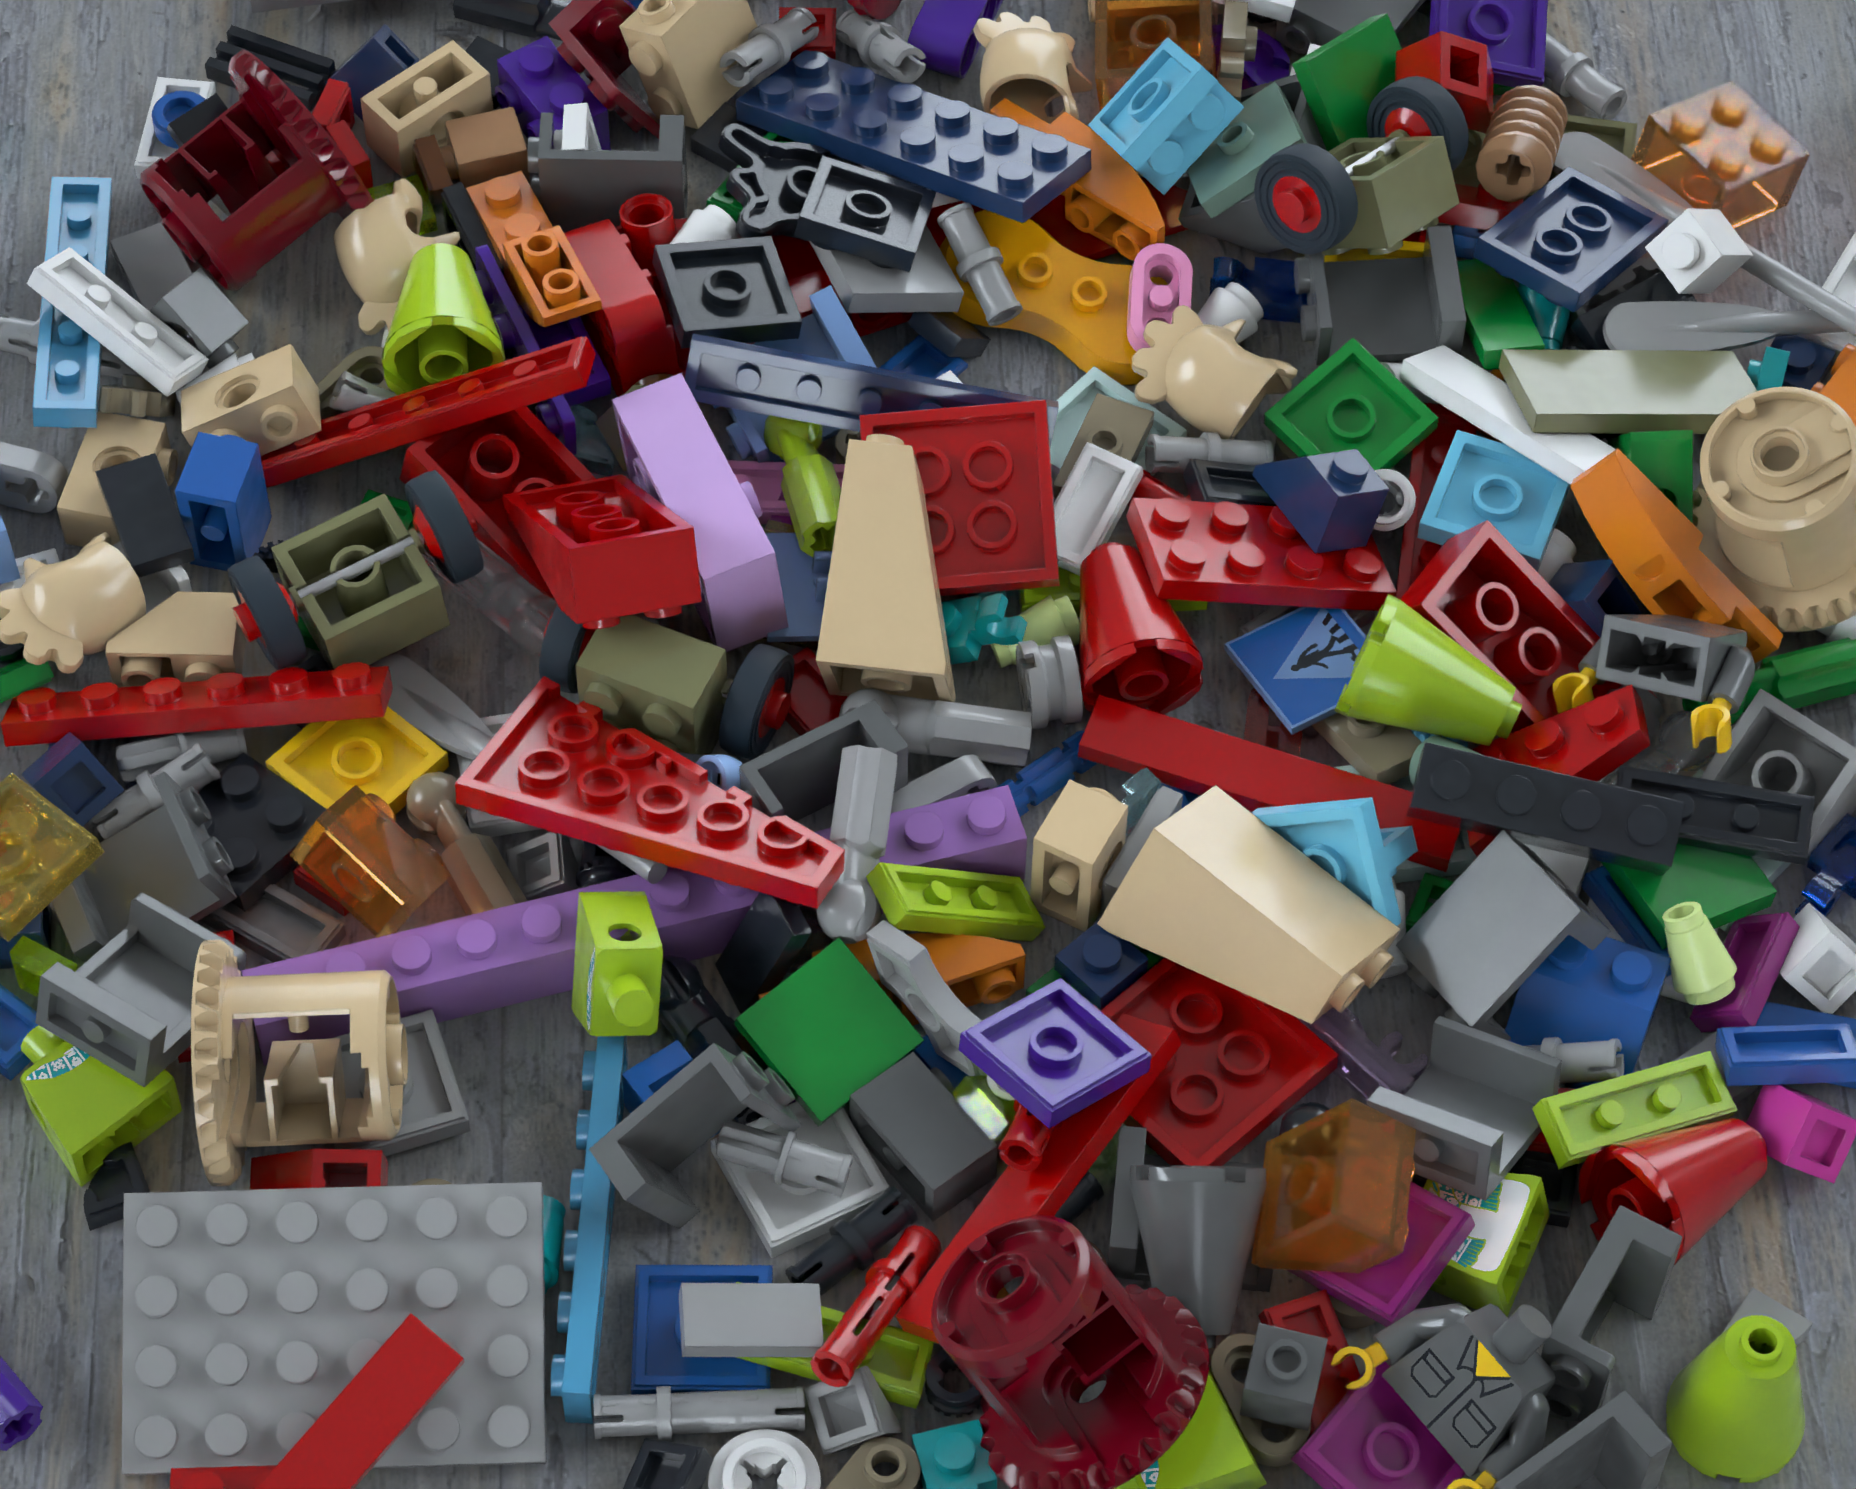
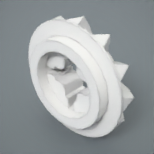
[708,1429,821,1489]

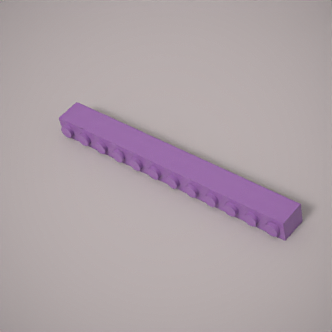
[241,785,1027,1065]

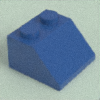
[1505,935,1671,1089]

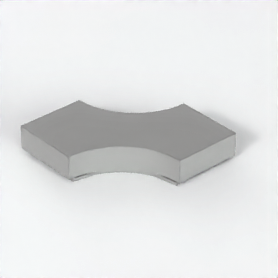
[866,920,987,1083]

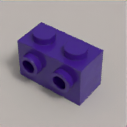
[495,36,611,150]

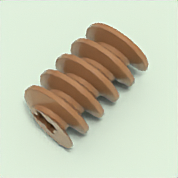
[1476,85,1568,203]

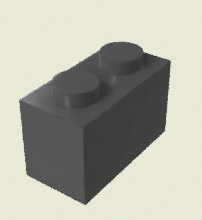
[850,1052,999,1222]

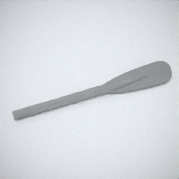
[1552,132,1856,336]
[1603,301,1856,351]
[369,654,668,884]

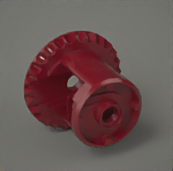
[140,49,374,291]
[931,1215,1209,1489]

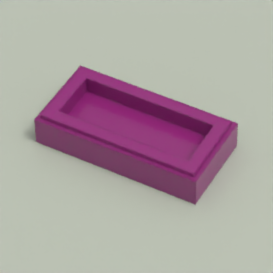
[1690,912,1800,1033]

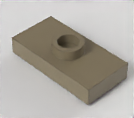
[1053,393,1154,498]
[1311,713,1422,784]

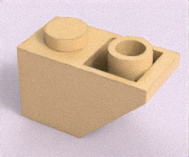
[105,591,246,687]

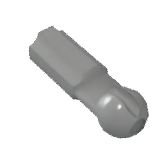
[839,688,1032,768]
[816,745,898,944]

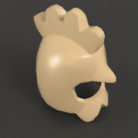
[973,12,1093,124]
[333,178,460,335]
[1131,305,1298,440]
[0,532,146,674]

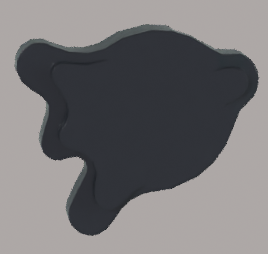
[718,123,831,241]

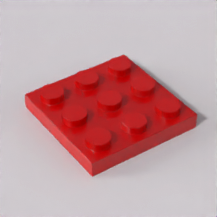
[859,400,1060,596]
[1100,958,1339,1166]

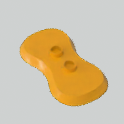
[939,210,1168,385]

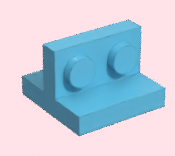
[1088,37,1244,195]
[1417,430,1570,572]
[1251,797,1418,926]

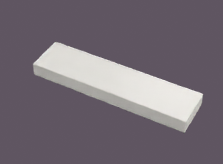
[1399,345,1627,485]

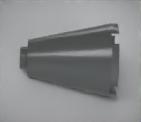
[1129,1165,1267,1348]

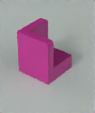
[1746,1084,1856,1184]

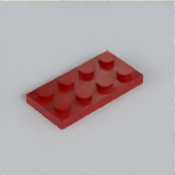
[1126,497,1397,611]

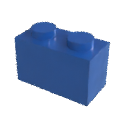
[175,432,272,571]

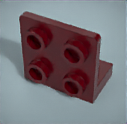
[548,0,660,139]

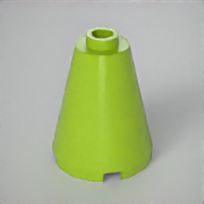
[382,243,506,395]
[1334,594,1522,746]
[1666,1315,1805,1483]

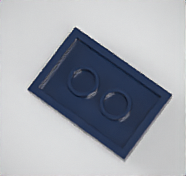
[1473,166,1669,312]

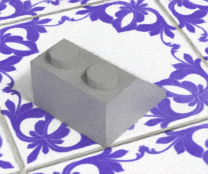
[1700,688,1856,865]

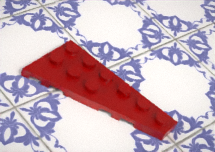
[455,676,845,909]

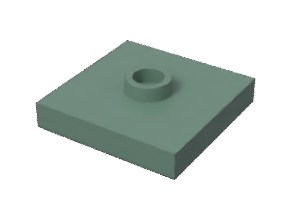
[1187,81,1307,219]

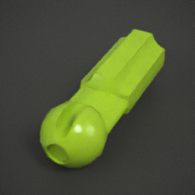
[763,415,841,558]

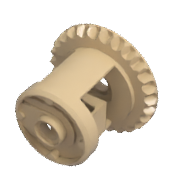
[1693,387,1856,632]
[191,940,408,1186]

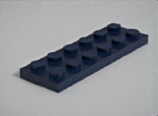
[736,50,1091,223]

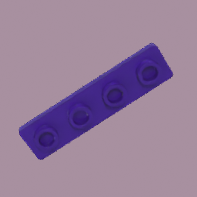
[475,244,611,455]

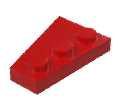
[1467,684,1651,857]

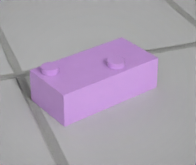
[612,373,789,652]

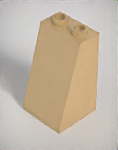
[816,434,956,702]
[1097,785,1401,1024]

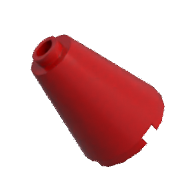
[1079,542,1204,715]
[1579,1118,1768,1265]

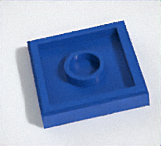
[631,1265,773,1395]

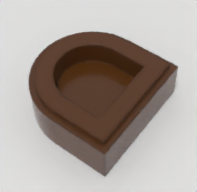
[413,134,453,207]

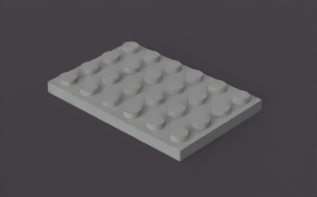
[122,1182,547,1476]

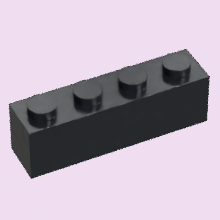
[1406,742,1686,876]

